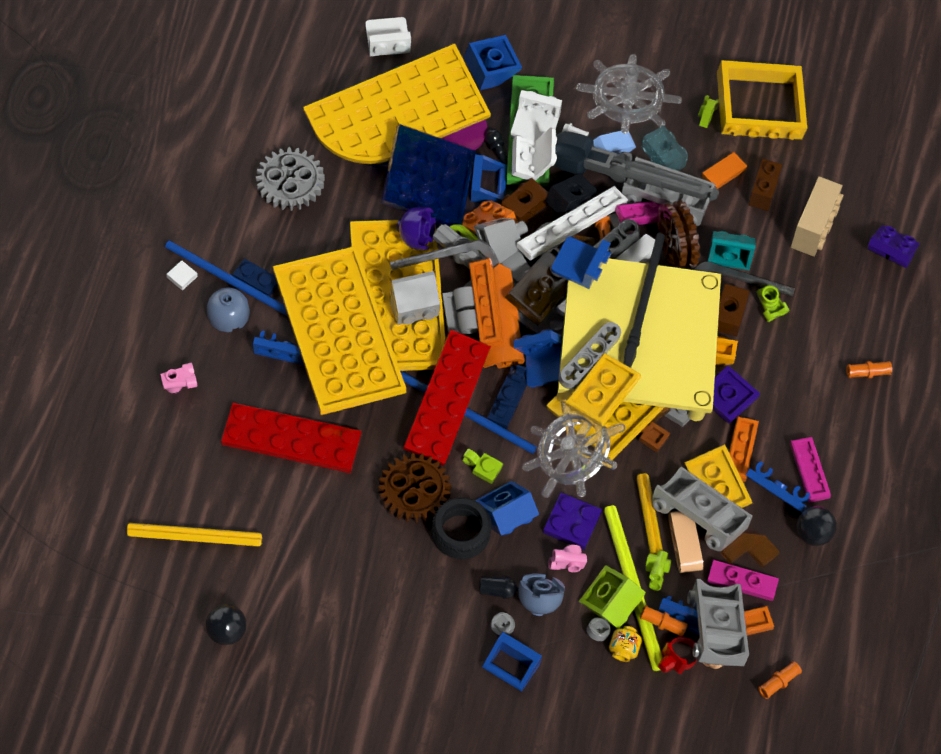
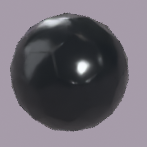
[797,506,837,546]
[206,604,246,645]

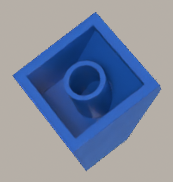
[464,35,522,90]
[475,481,539,536]

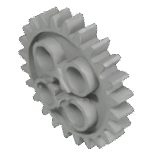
[256,147,325,211]

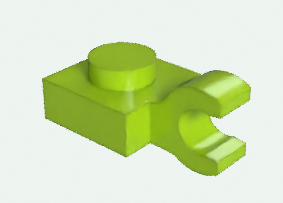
[698,95,719,128]
[462,449,503,484]

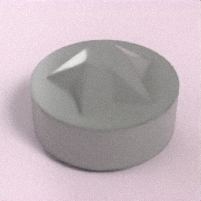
[491,612,515,635]
[587,618,611,641]

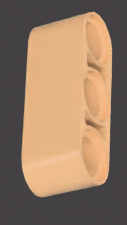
[668,511,703,573]

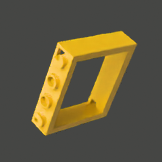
[717,60,807,140]

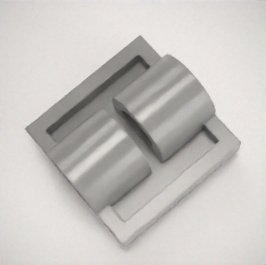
[442,287,479,335]

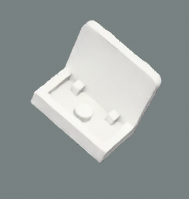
[366,17,411,56]
[511,90,562,141]
[512,127,557,180]

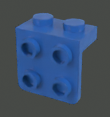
[551,237,611,289]
[514,329,563,388]

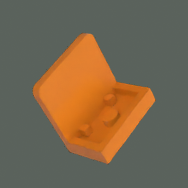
[459,200,518,235]

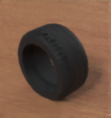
[432,497,492,560]

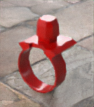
[658,637,697,674]

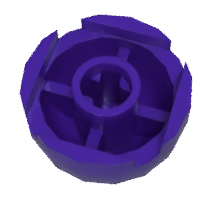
[397,207,436,250]

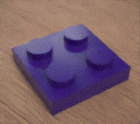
[713,366,760,424]
[543,493,602,550]

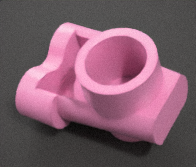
[160,363,197,393]
[548,545,587,572]

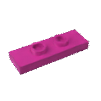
[615,201,661,225]
[790,437,831,503]
[707,560,779,601]

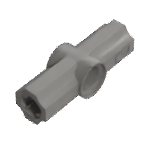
[433,224,486,269]

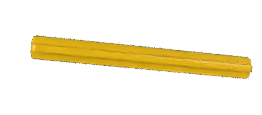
[127,523,262,546]

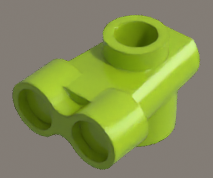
[756,285,790,322]
[646,551,671,591]

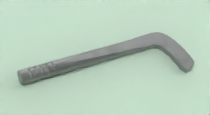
[390,240,499,270]
[694,262,795,296]

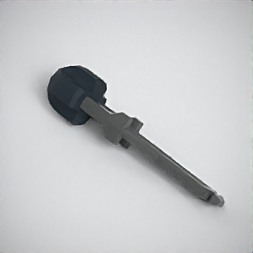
[554,131,719,201]

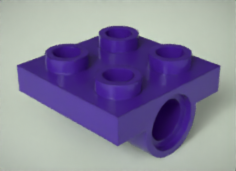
[868,225,920,268]

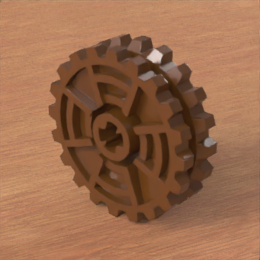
[657,200,700,269]

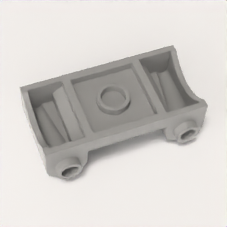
[622,157,715,226]
[652,467,752,551]
[687,579,749,666]

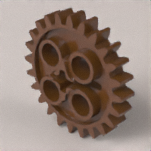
[379,453,451,523]

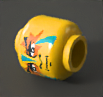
[609,626,642,662]

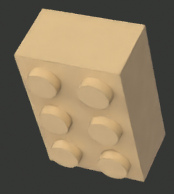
[791,177,844,257]

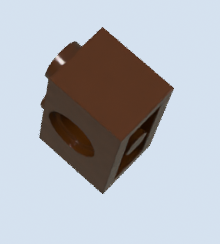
[748,159,783,211]
[501,178,549,223]
[718,284,750,337]

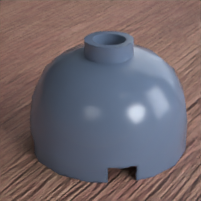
[206,287,250,332]
[519,573,565,616]

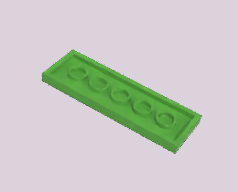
[506,75,554,187]

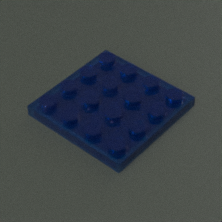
[381,124,476,227]

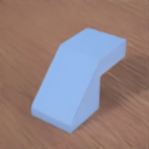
[593,130,636,153]

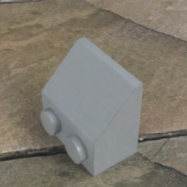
[390,271,440,325]

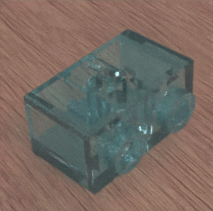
[641,126,688,171]

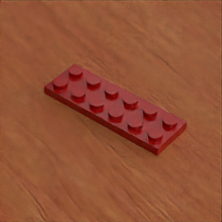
[403,330,491,466]
[221,403,362,473]

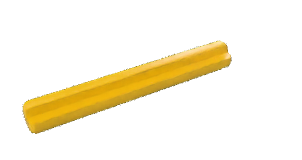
[637,473,663,555]

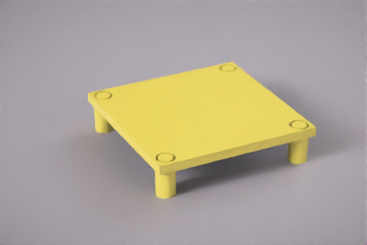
[557,259,721,421]

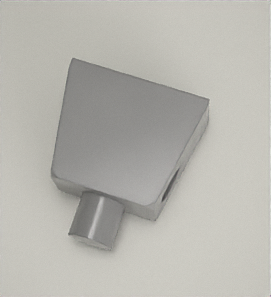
[474,218,528,263]

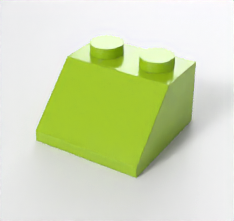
[579,565,646,629]

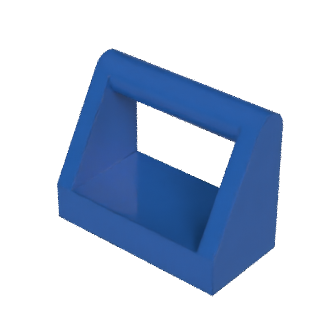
[471,155,507,204]
[482,632,542,692]

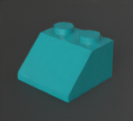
[708,231,756,270]

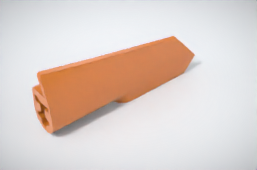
[483,263,525,369]

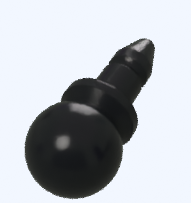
[485,129,508,165]

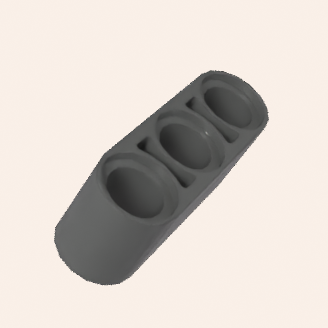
[593,219,641,259]

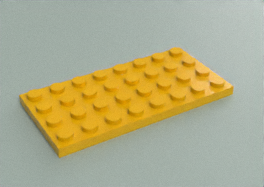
[350,220,445,371]
[273,246,406,415]

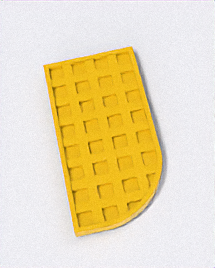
[303,44,491,164]

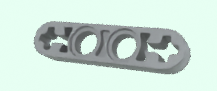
[559,322,621,389]

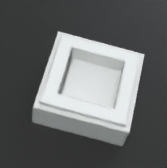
[167,261,198,290]

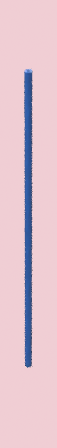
[165,240,537,454]

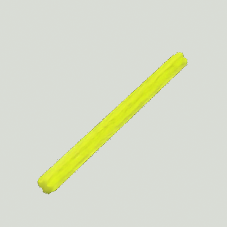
[604,505,663,671]

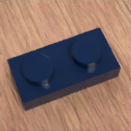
[233,259,278,296]

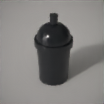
[479,576,519,599]

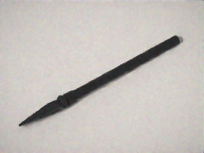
[624,233,665,368]

